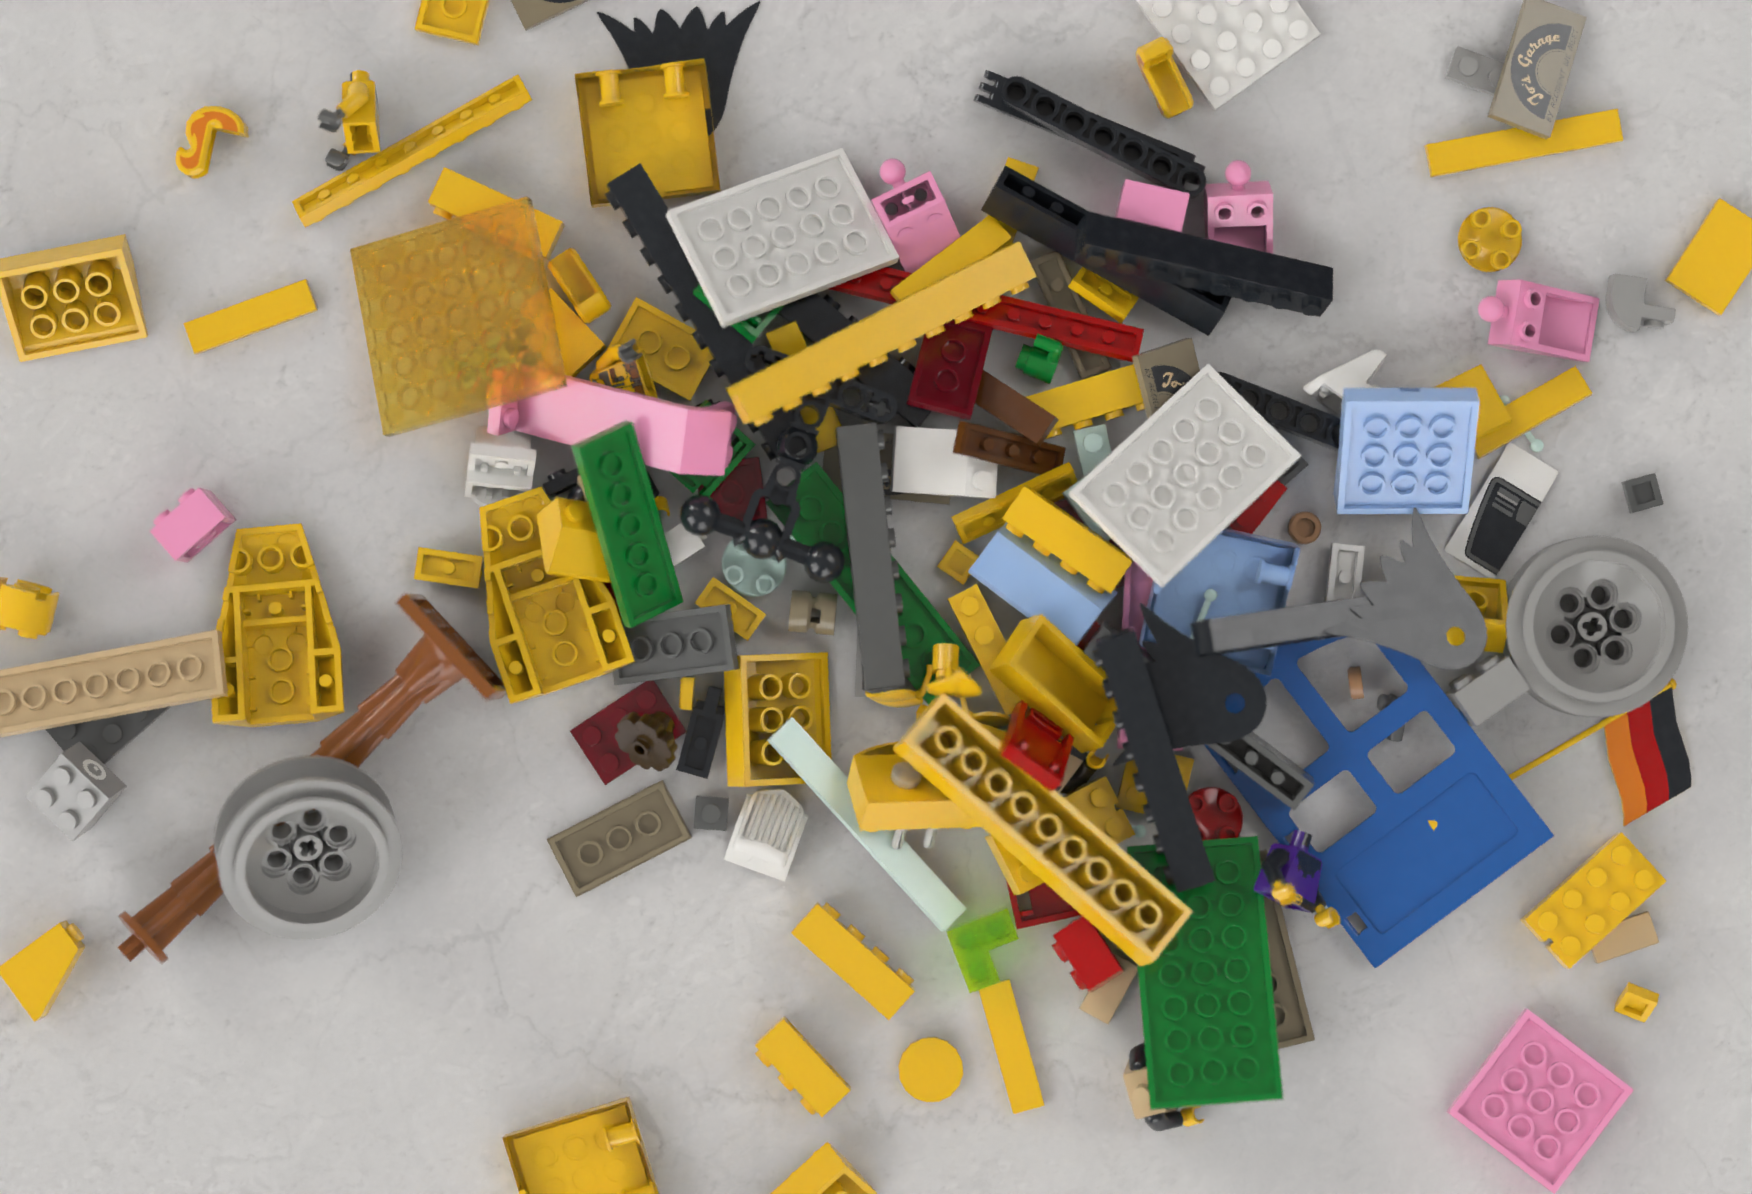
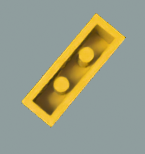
[755,1016,851,1117]

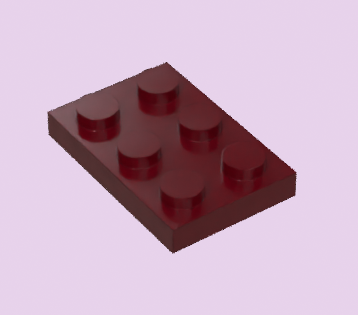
[907,319,993,420]
[570,680,687,785]

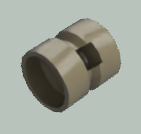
[788,590,838,636]

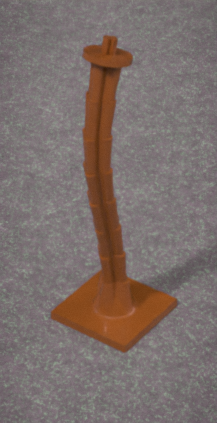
[117,593,507,964]

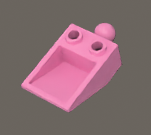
[871,159,961,273]
[1204,160,1273,254]
[1478,280,1600,362]

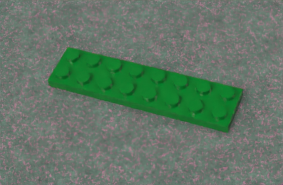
[765,461,980,705]

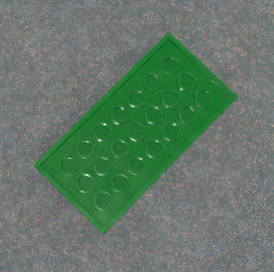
[1127,836,1283,1110]

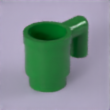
[1015,333,1063,384]

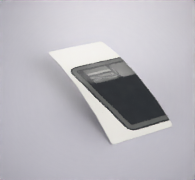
[1444,442,1558,579]

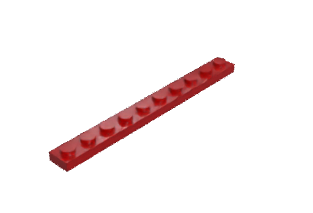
[828,267,1144,363]

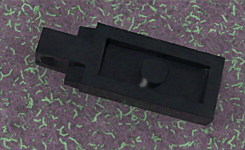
[676,686,725,779]

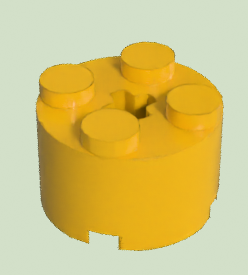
[0,577,60,639]

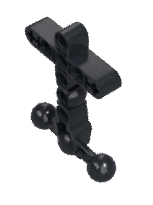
[680,345,898,583]

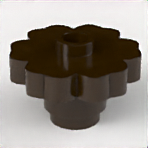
[615,711,678,772]

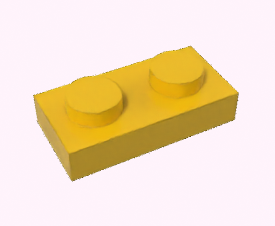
[1068,266,1139,324]
[414,547,484,589]
[695,577,767,641]

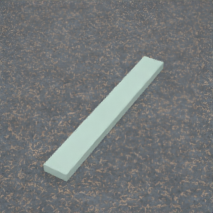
[767,717,967,932]

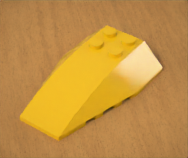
[479,487,635,704]
[211,523,345,727]

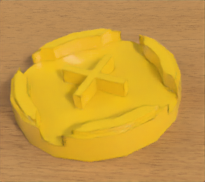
[898,1036,963,1102]

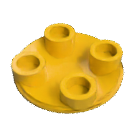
[1458,207,1522,272]

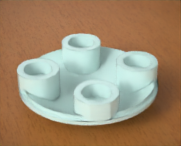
[722,540,787,597]

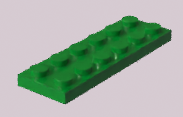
[571,420,684,628]

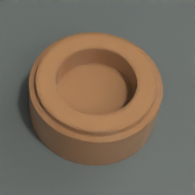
[1288,512,1321,544]
[1347,666,1364,700]

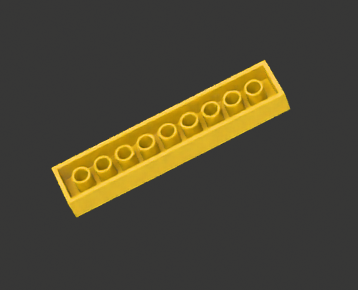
[893,693,1193,966]

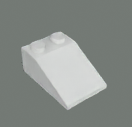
[890,426,998,499]

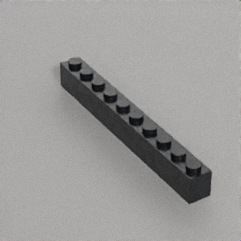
[605,163,806,461]

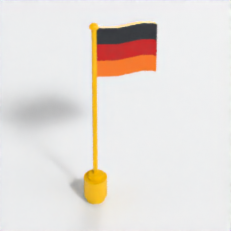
[1428,678,1691,831]

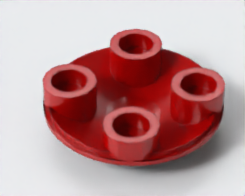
[1188,787,1243,840]

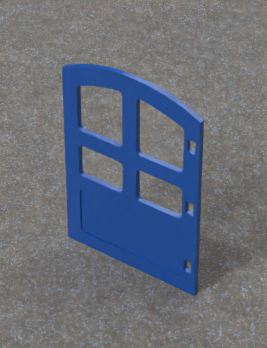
[1204,636,1554,969]

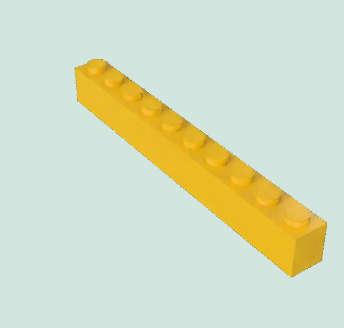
[726,241,1037,426]

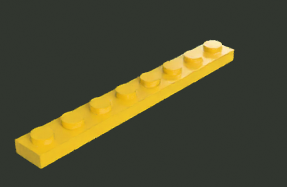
[292,74,532,228]

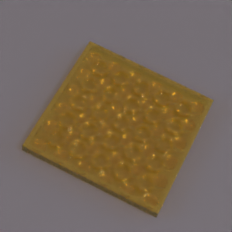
[350,196,567,437]

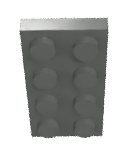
[613,604,739,686]
[45,706,172,765]

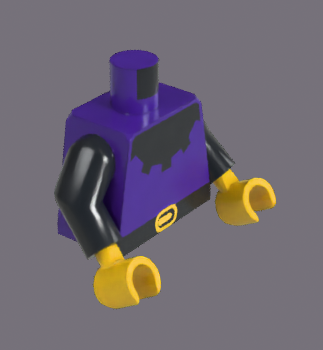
[1253,830,1341,929]

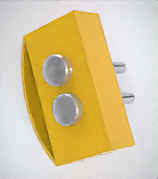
[847,741,981,849]

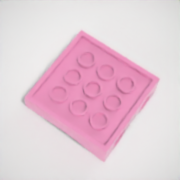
[1447,1008,1634,1194]

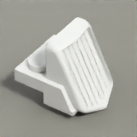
[1303,350,1387,418]
[464,426,537,506]
[724,789,808,882]

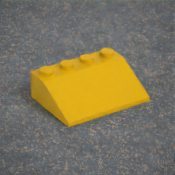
[0,234,148,362]
[724,652,832,787]

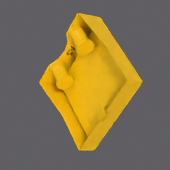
[574,58,721,208]
[503,1097,659,1194]

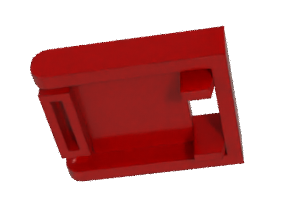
[1000,700,1074,792]
[1005,878,1081,929]

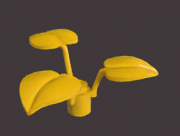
[865,643,1011,729]

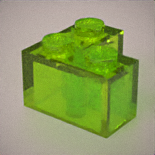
[946,906,1019,993]

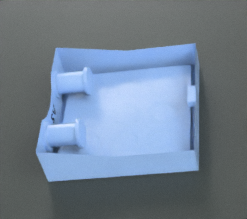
[1333,388,1479,514]
[1139,529,1300,676]

